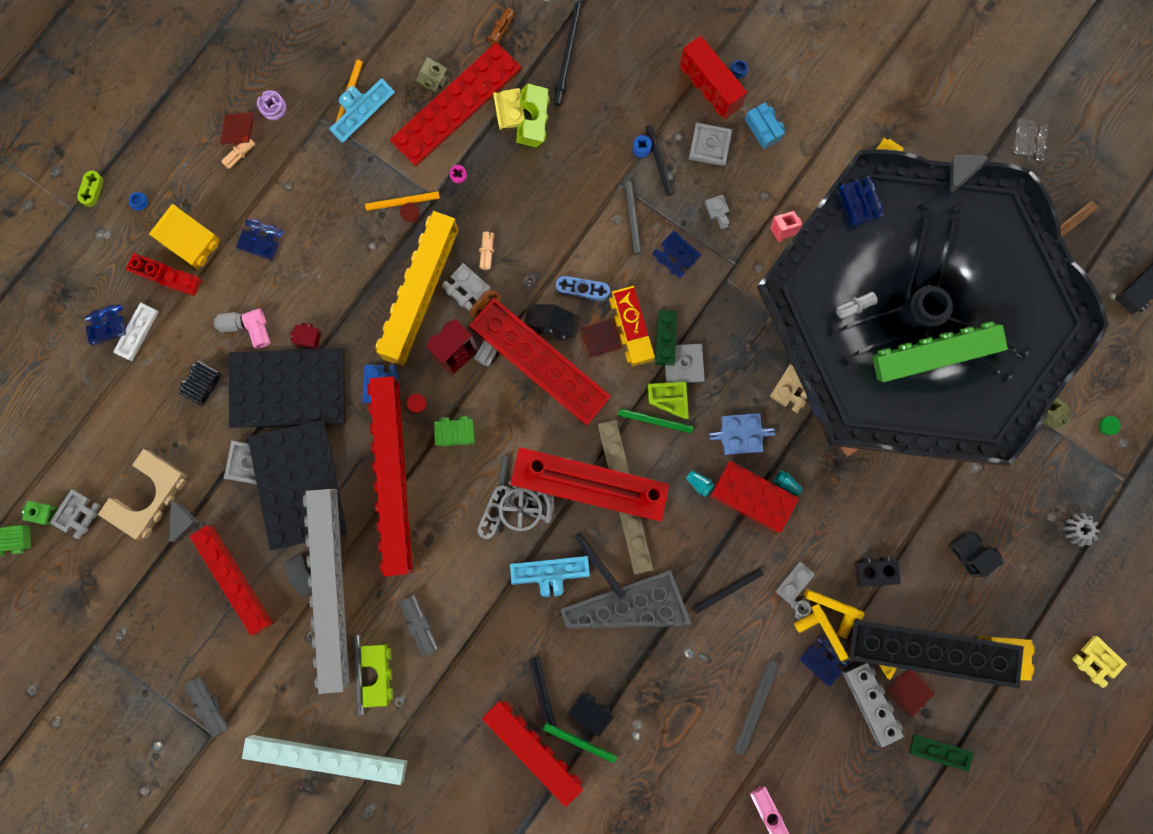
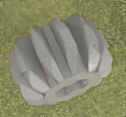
[1063,513,1100,546]

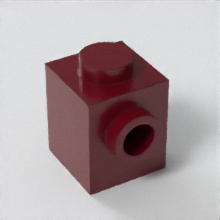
[290,323,322,349]

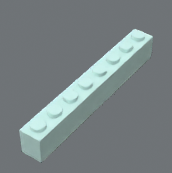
[242,735,407,785]

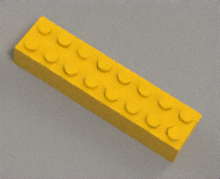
[376,211,459,367]

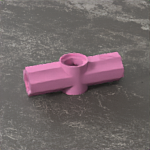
[750,786,789,834]

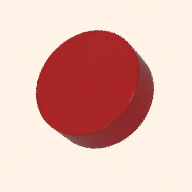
[407,394,427,413]

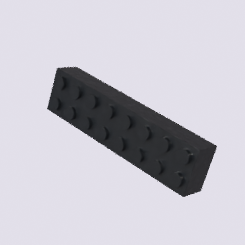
[849,620,1024,689]

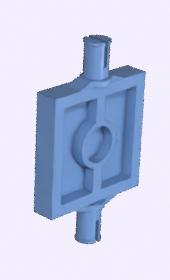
[709,414,775,455]

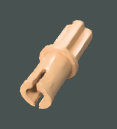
[222,136,255,169]
[479,232,494,270]

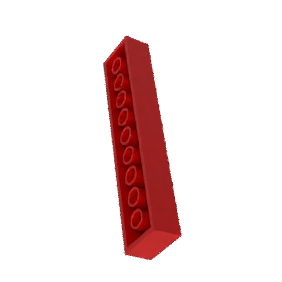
[367,376,413,576]

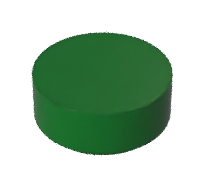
[1099,416,1121,436]

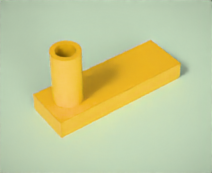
[803,588,865,639]
[794,604,850,662]

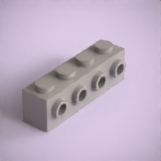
[842,662,904,747]

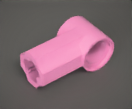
[241,308,271,349]

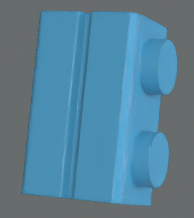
[745,103,785,149]

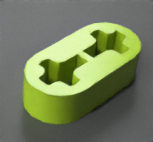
[77,171,103,207]

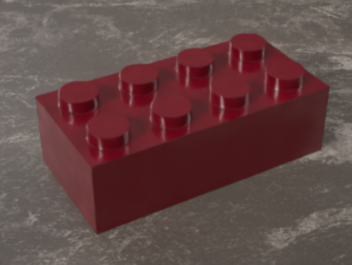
[426,319,479,377]

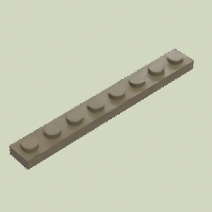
[598,420,653,574]

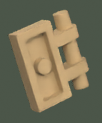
[769,364,807,413]

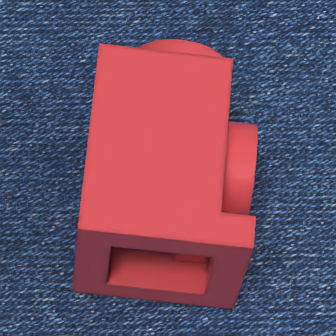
[771,211,802,242]

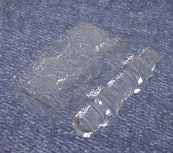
[1012,118,1049,161]

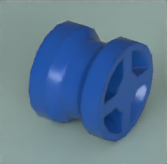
[633,135,652,158]

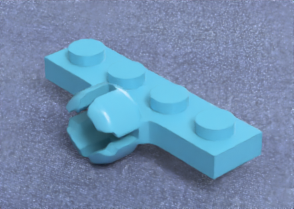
[329,78,395,143]
[510,556,590,597]

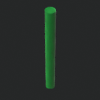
[618,408,694,434]
[543,723,617,763]

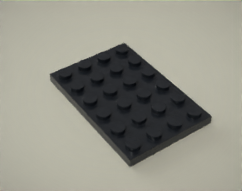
[229,348,345,428]
[247,420,348,550]

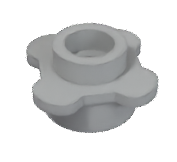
[791,597,813,620]

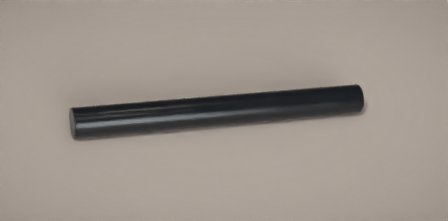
[645,125,674,196]
[574,532,626,599]
[693,568,764,614]

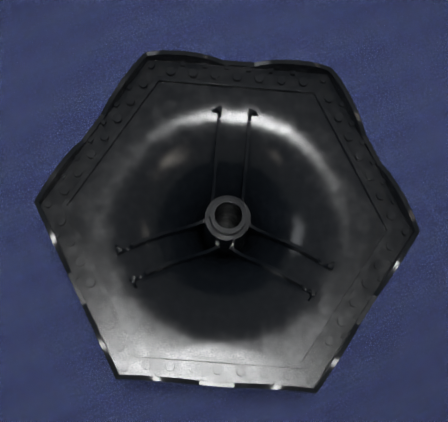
[757,149,1108,467]

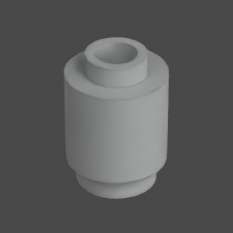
[214,312,244,333]

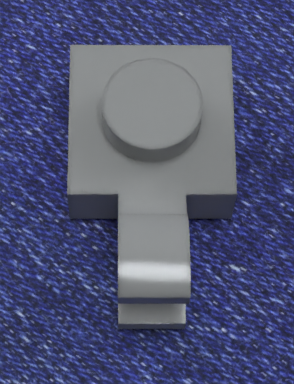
[705,195,729,230]

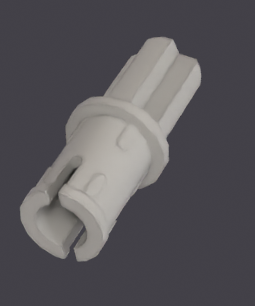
[836,292,877,318]

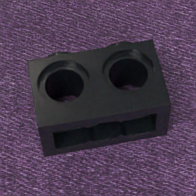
[855,557,901,587]

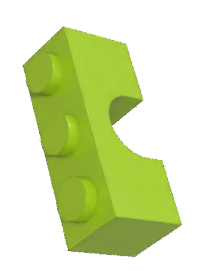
[516,84,550,148]
[361,644,393,708]

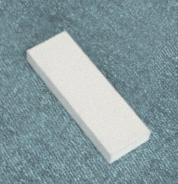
[113,302,159,361]

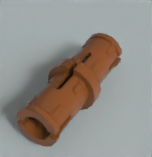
[487,8,516,44]

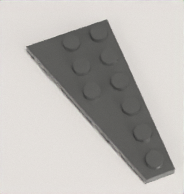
[560,570,692,629]

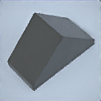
[950,155,988,193]
[169,502,199,542]
[284,554,312,597]

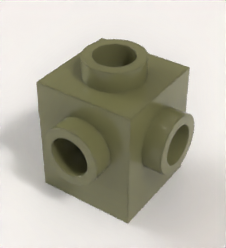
[416,57,447,92]
[1043,398,1071,431]

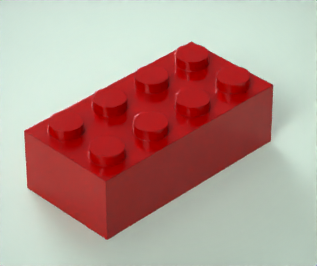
[680,35,747,120]
[709,461,799,534]

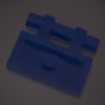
[839,177,885,226]
[236,218,283,261]
[652,230,701,279]
[85,304,127,346]
[799,634,850,687]

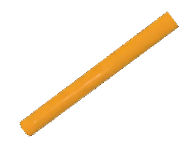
[336,59,363,122]
[365,191,440,211]

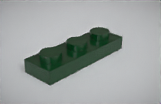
[655,310,677,366]
[908,734,974,772]

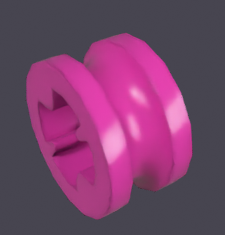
[449,165,467,183]

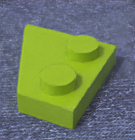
[648,382,689,419]

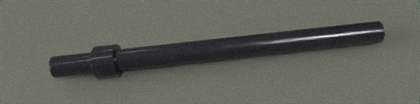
[554,2,582,106]

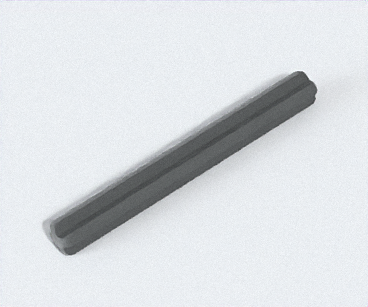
[734,660,779,755]

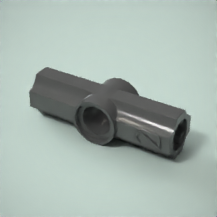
[399,595,439,656]
[184,677,229,738]

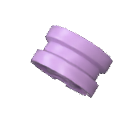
[257,90,287,120]

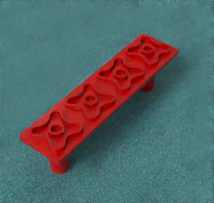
[510,447,669,522]

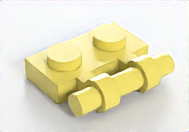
[1072,636,1127,688]

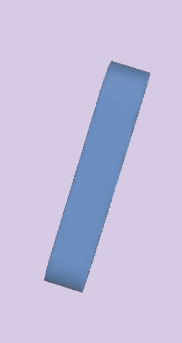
[556,276,610,301]

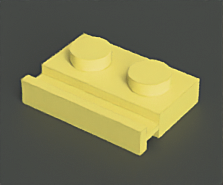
[493,88,525,130]

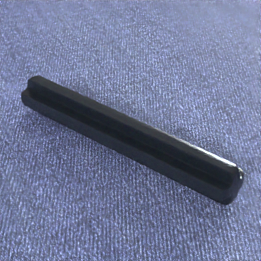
[529,657,556,736]

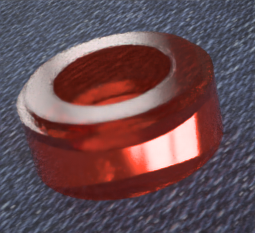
[400,203,419,223]

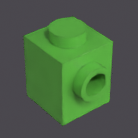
[22,501,58,526]

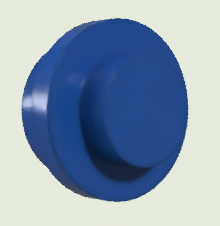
[730,60,748,79]
[129,192,148,211]

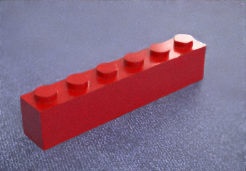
[189,525,274,636]
[482,700,583,807]

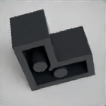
[524,304,581,341]
[948,531,1004,577]

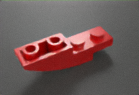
[125,253,202,297]

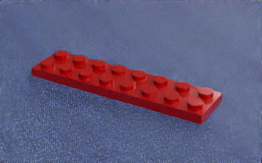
[389,43,522,167]
[469,297,611,426]

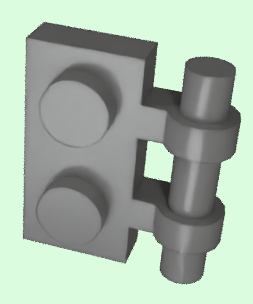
[442,263,491,311]
[50,489,101,540]

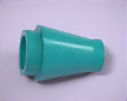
[686,470,715,497]
[773,470,803,497]

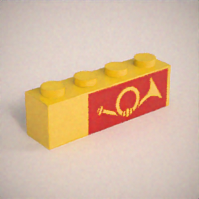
[609,286,655,367]

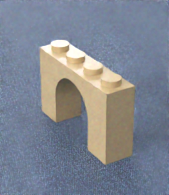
[98,449,187,540]

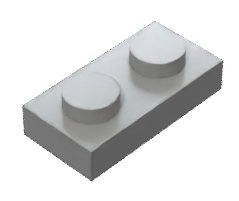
[774,561,815,604]

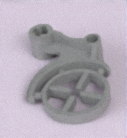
[499,458,572,531]

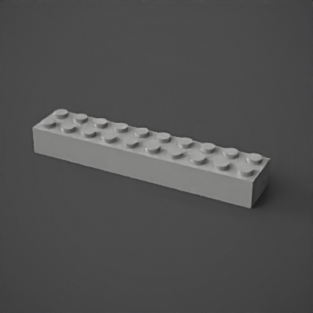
[303,489,350,694]

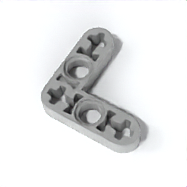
[477,485,546,539]

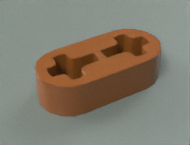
[470,290,501,320]

